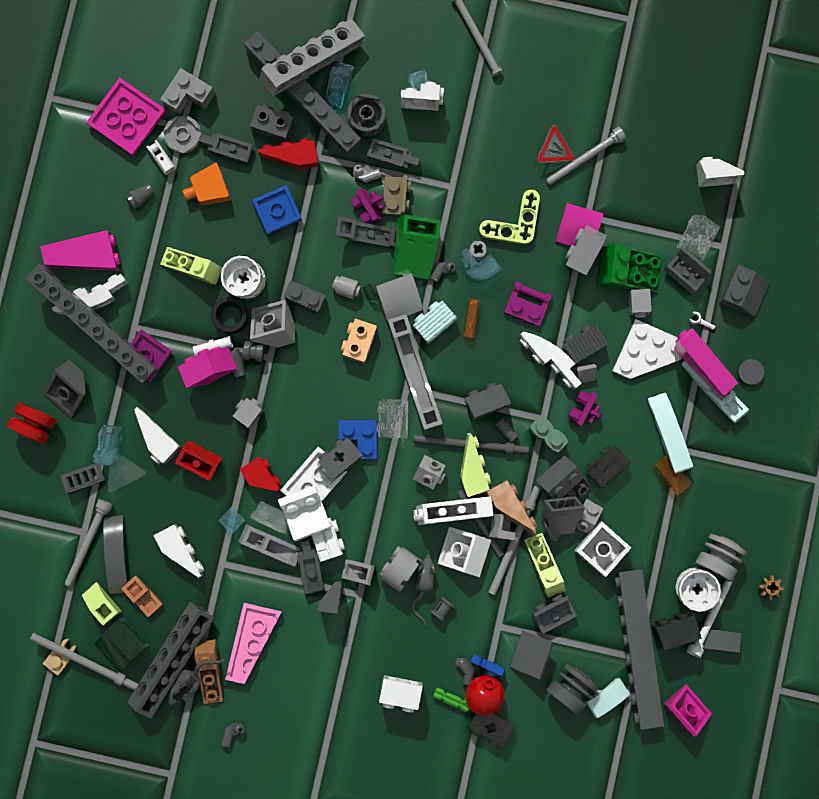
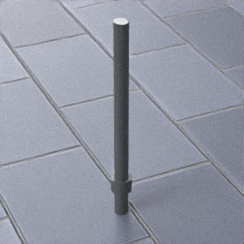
[414,435,529,455]

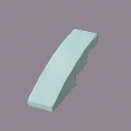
[682,361,749,424]
[648,393,693,474]

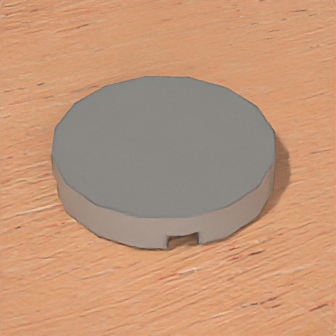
[164,116,202,154]

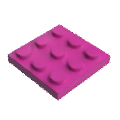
[86,77,166,156]

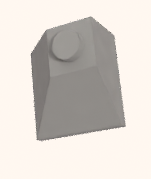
[250,300,295,347]

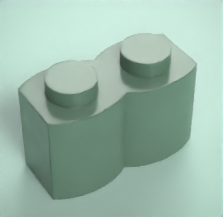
[528,416,568,453]

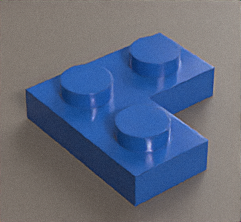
[338,420,377,459]

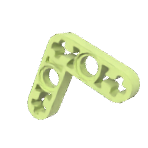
[479,190,540,245]

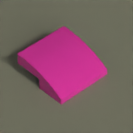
[555,203,603,246]

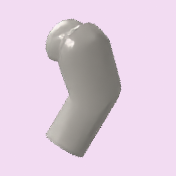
[353,165,381,183]

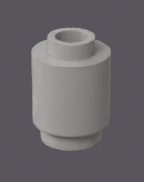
[332,276,361,300]

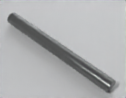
[457,489,505,558]

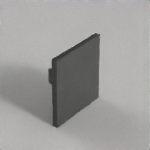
[510,630,554,680]

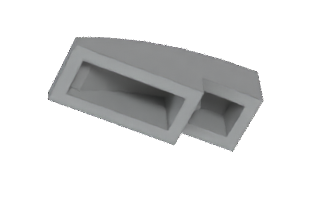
[238,524,301,567]

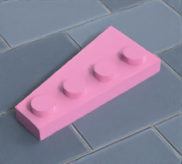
[225,603,282,684]

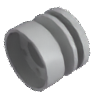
[695,534,747,582]

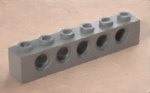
[259,19,365,96]

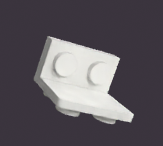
[278,485,331,541]

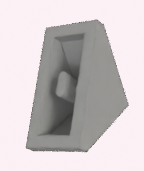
[341,559,375,585]

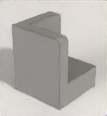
[489,514,516,541]

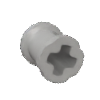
[469,241,487,261]

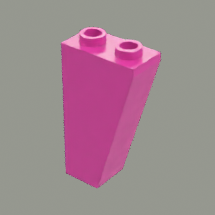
[40,230,121,271]
[674,328,738,400]

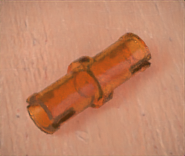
[463,299,481,338]

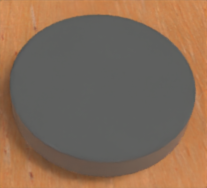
[738,359,764,385]

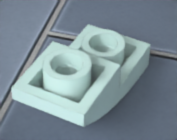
[585,678,630,718]

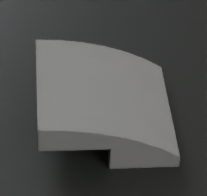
[375,273,423,323]

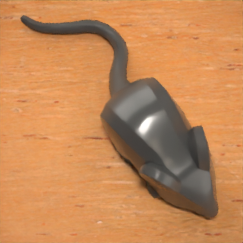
[412,554,436,627]
[169,659,225,705]

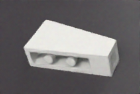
[413,496,493,525]

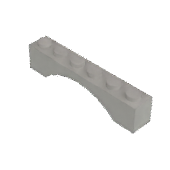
[388,314,443,431]

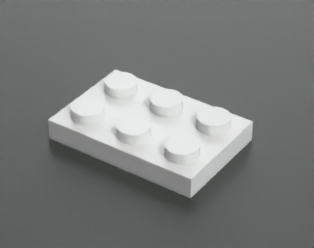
[280,447,347,501]

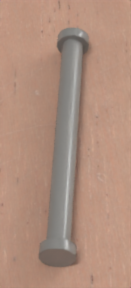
[452,0,503,77]

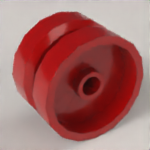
[6,402,57,444]

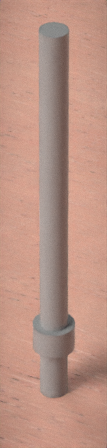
[489,486,541,595]
[30,633,138,690]

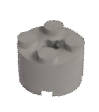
[379,546,422,592]

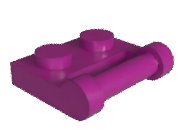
[504,281,552,327]

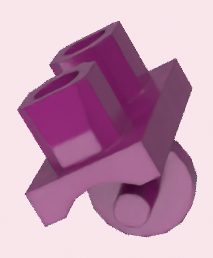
[351,189,384,224]
[568,391,602,427]

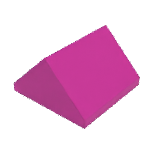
[663,684,712,737]

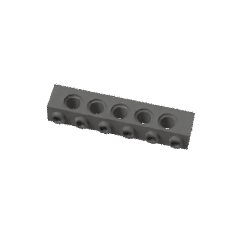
[128,602,214,718]

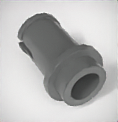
[495,418,519,442]

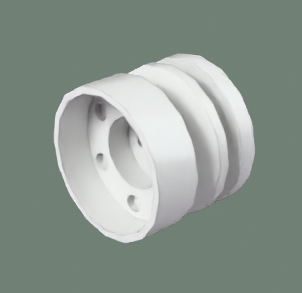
[221,256,266,300]
[675,567,721,612]

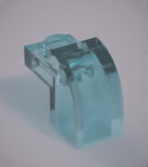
[459,248,502,283]
[93,424,123,465]

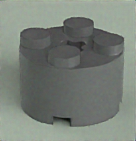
[347,94,386,137]

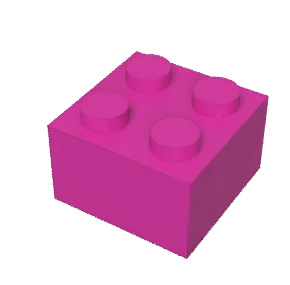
[178,347,237,388]

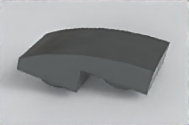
[700,629,742,653]

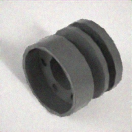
[546,663,599,715]

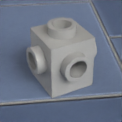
[413,455,445,489]

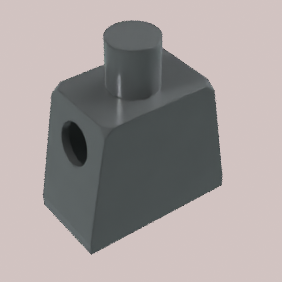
[541,496,585,541]

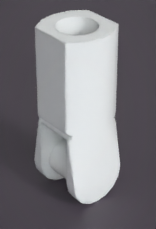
[146,140,175,175]

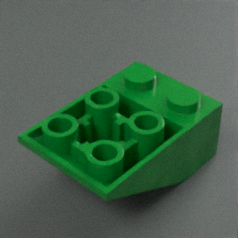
[393,215,441,280]
[598,244,662,293]

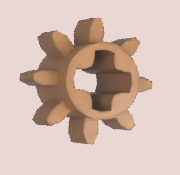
[758,575,784,600]

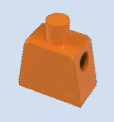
[183,163,231,206]

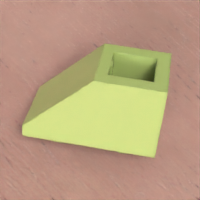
[82,582,122,625]

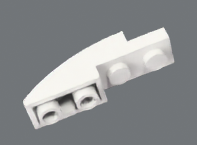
[52,274,128,315]
[519,332,582,390]

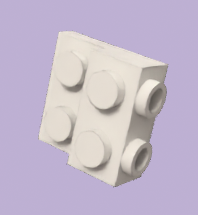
[401,82,444,111]

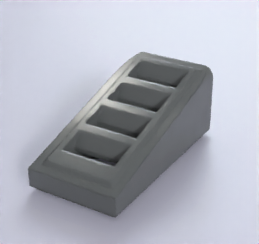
[60,462,105,494]

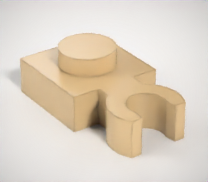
[43,639,77,675]

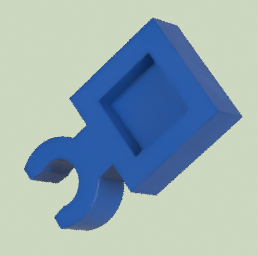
[471,654,505,677]

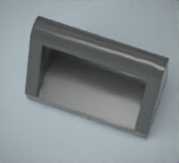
[318,581,343,614]

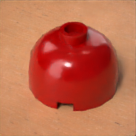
[464,675,505,716]

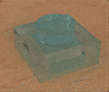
[218,507,246,534]

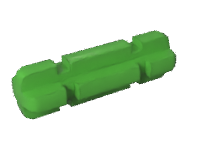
[433,688,469,712]

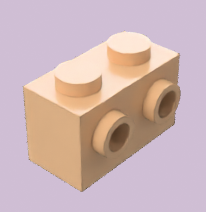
[341,319,377,364]

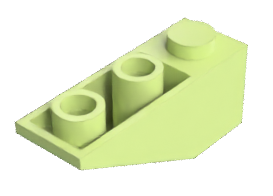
[160,247,222,285]
[460,433,491,497]
[524,533,566,598]

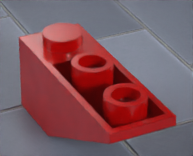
[258,139,319,170]

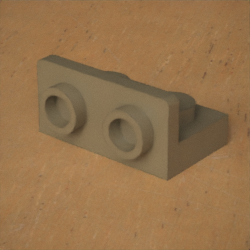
[382,175,411,216]

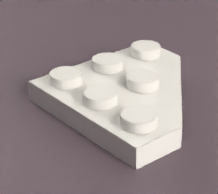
[612,319,682,379]

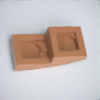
[121,575,164,618]

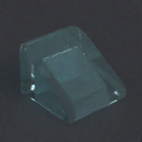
[408,69,430,91]

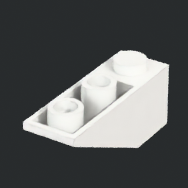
[153,524,204,578]

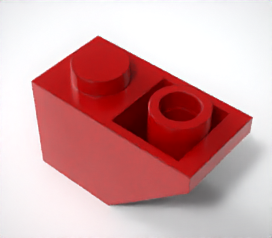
[240,457,282,492]

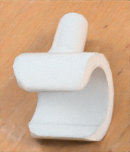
[689,312,715,330]

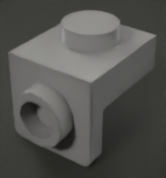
[577,499,603,534]

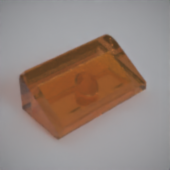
[653,454,692,495]

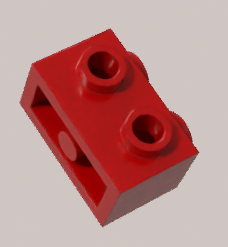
[175,440,222,481]

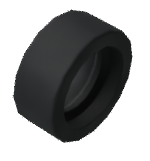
[211,297,249,334]

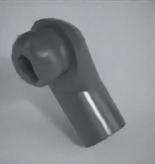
[430,261,456,283]
[455,657,474,685]
[221,722,245,747]

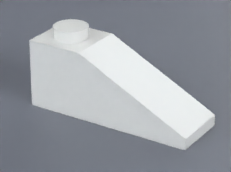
[134,407,181,464]

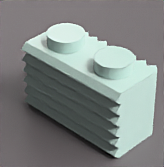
[413,301,457,344]

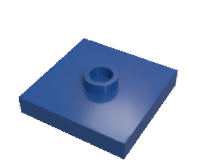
[252,185,302,235]

